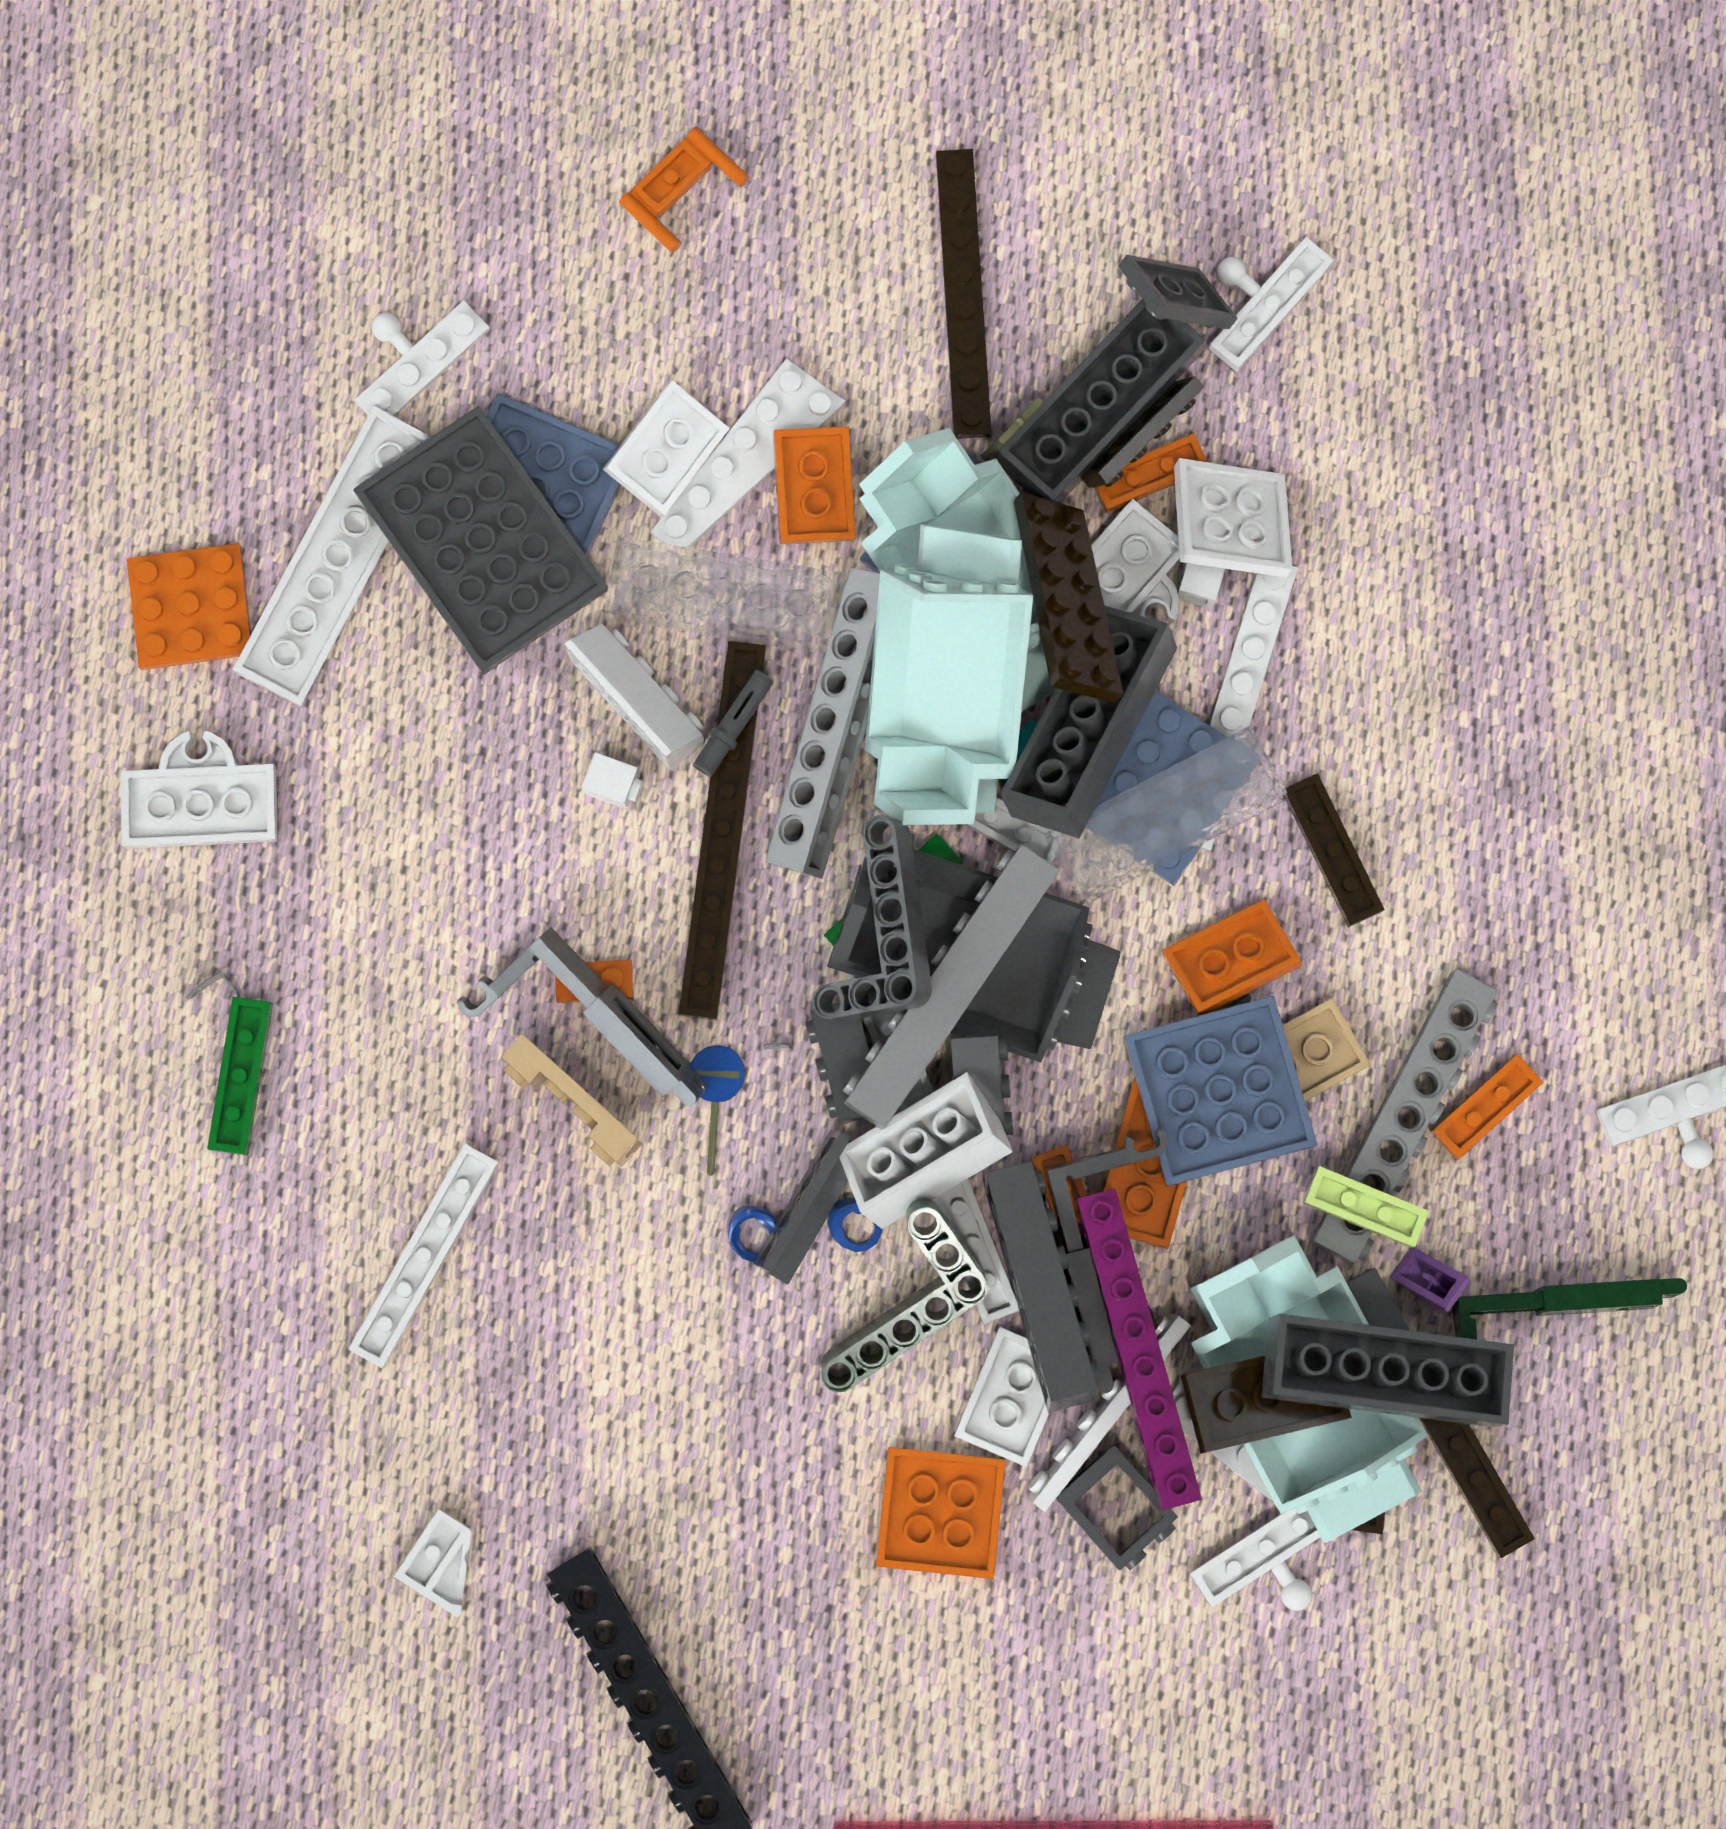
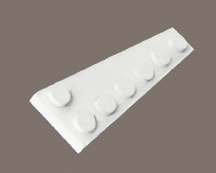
[650,358,845,556]

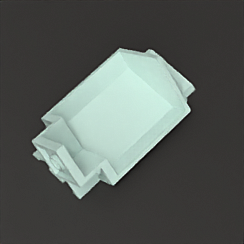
[859,428,1056,714]
[865,524,1033,825]
[1190,1235,1428,1543]

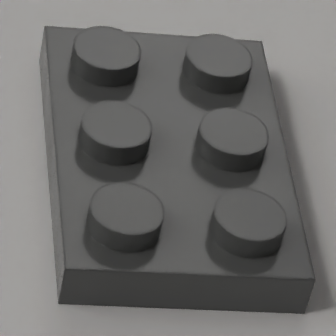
[1118,255,1238,329]

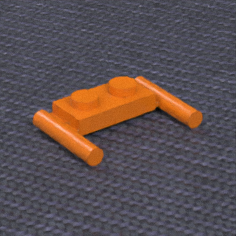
[619,127,750,253]

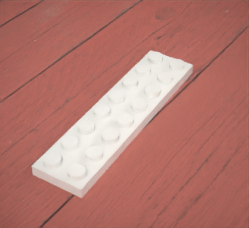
[232,406,431,707]

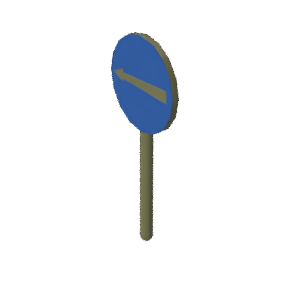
[690,1045,746,1176]

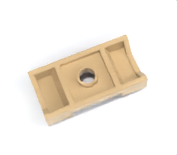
[501,1034,643,1167]

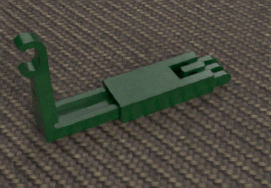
[1452,1278,1687,1425]

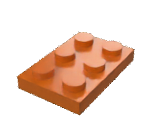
[773,426,856,544]
[1162,899,1302,1016]

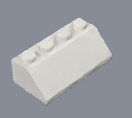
[565,624,704,771]
[839,1072,1013,1229]

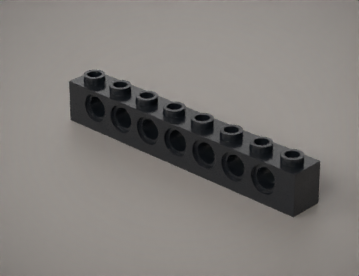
[546,1547,753,1829]

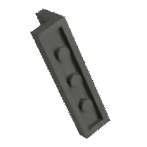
[753,1130,852,1285]

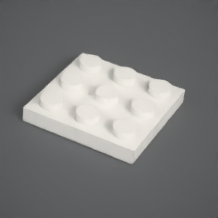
[1174,458,1293,578]

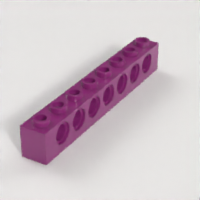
[1075,1188,1202,1510]

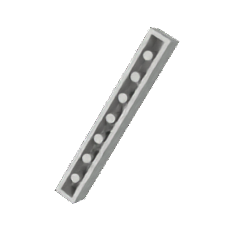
[843,844,1060,1130]

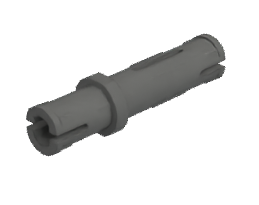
[693,670,773,777]

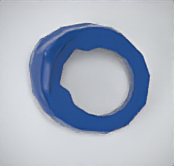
[828,1198,883,1252]
[728,1205,776,1262]

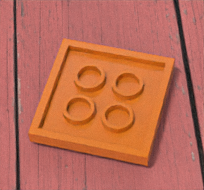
[127,543,251,670]
[876,1447,1006,1579]

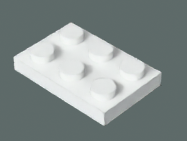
[603,380,730,517]
[954,1327,1049,1467]

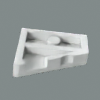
[394,1507,472,1617]

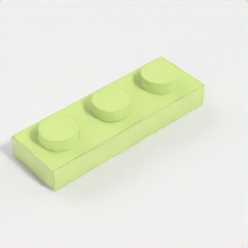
[1303,1166,1429,1248]

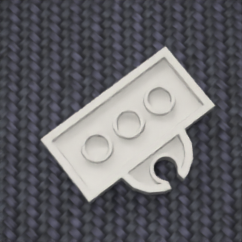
[1091,499,1180,624]
[121,731,278,849]

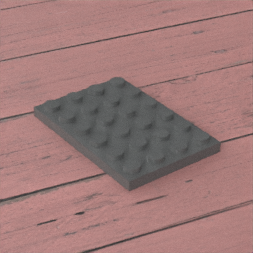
[353,406,609,675]

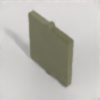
[980,397,1043,461]

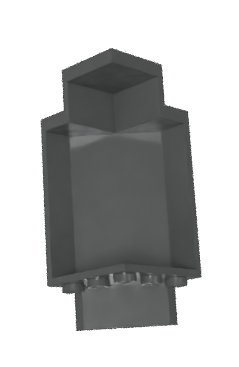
[827,850,1121,1062]

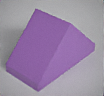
[1390,1248,1471,1314]

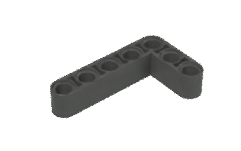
[812,815,932,1021]

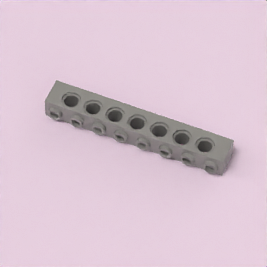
[766,567,880,879]
[1309,968,1498,1265]

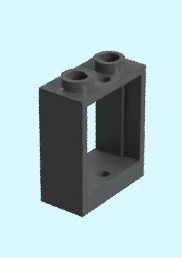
[1055,1445,1178,1570]

